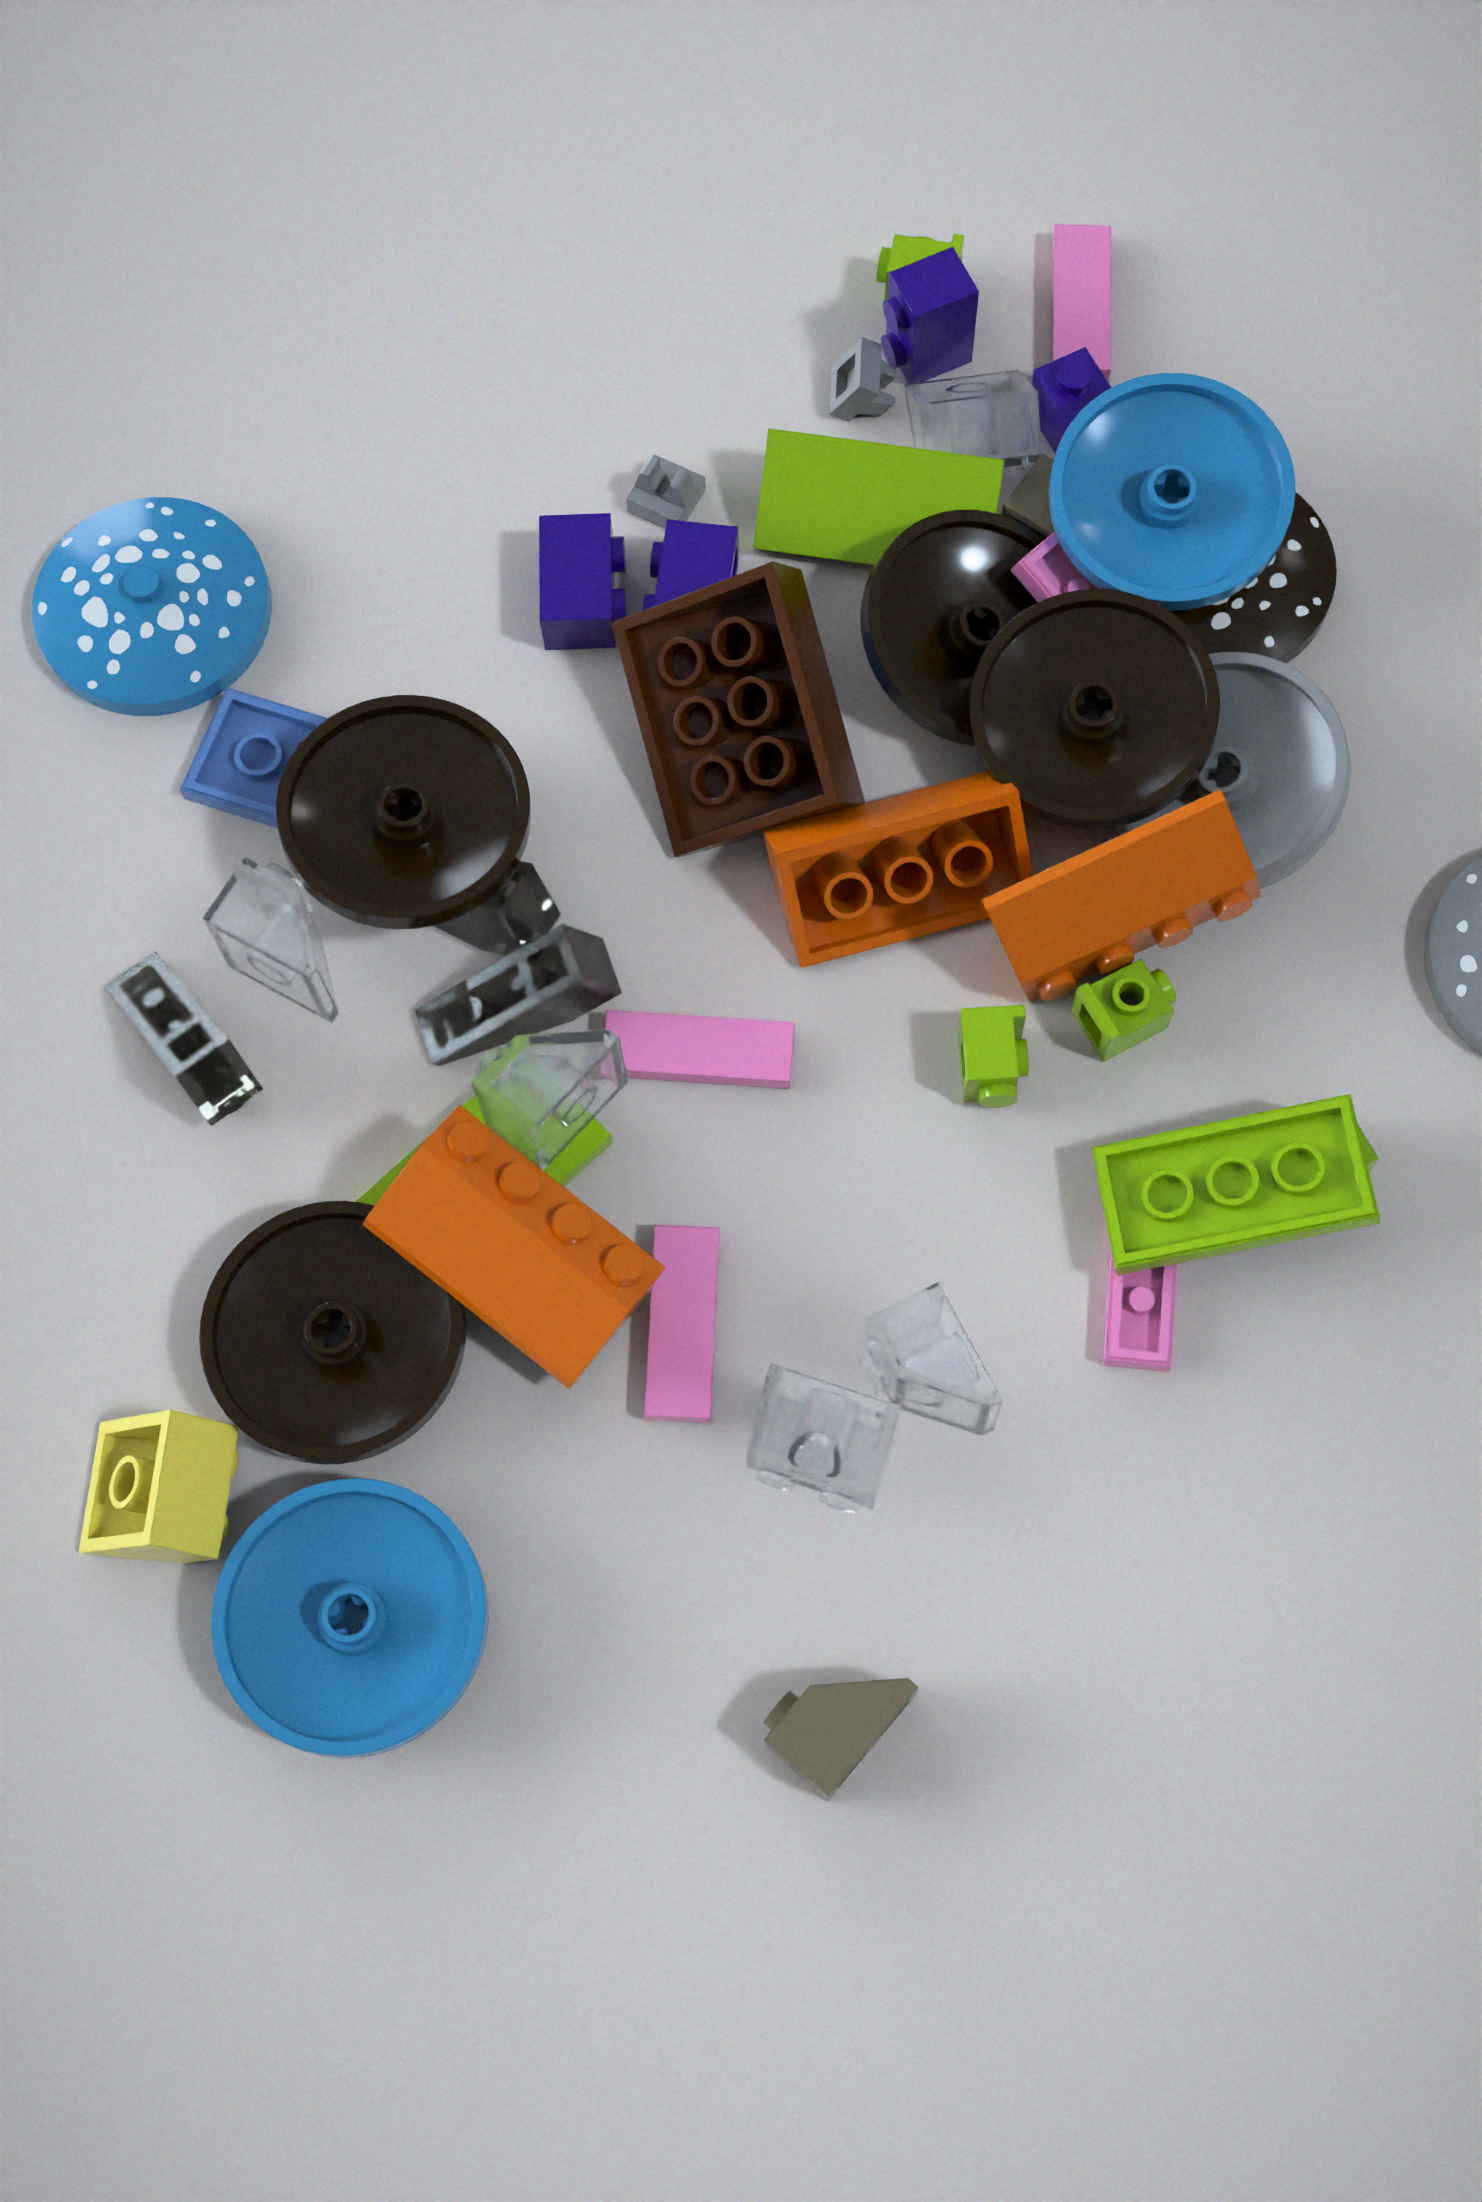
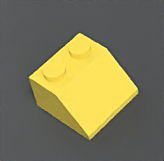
[78,1409,239,1563]

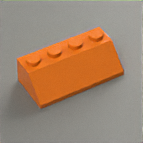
[762,772,1033,968]
[982,789,1261,1002]
[362,1105,666,1389]

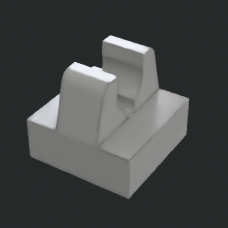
[829,337,896,422]
[626,454,706,529]

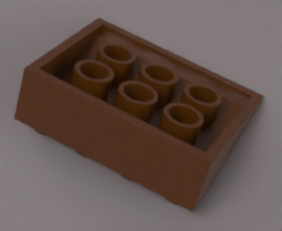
[611,561,865,857]

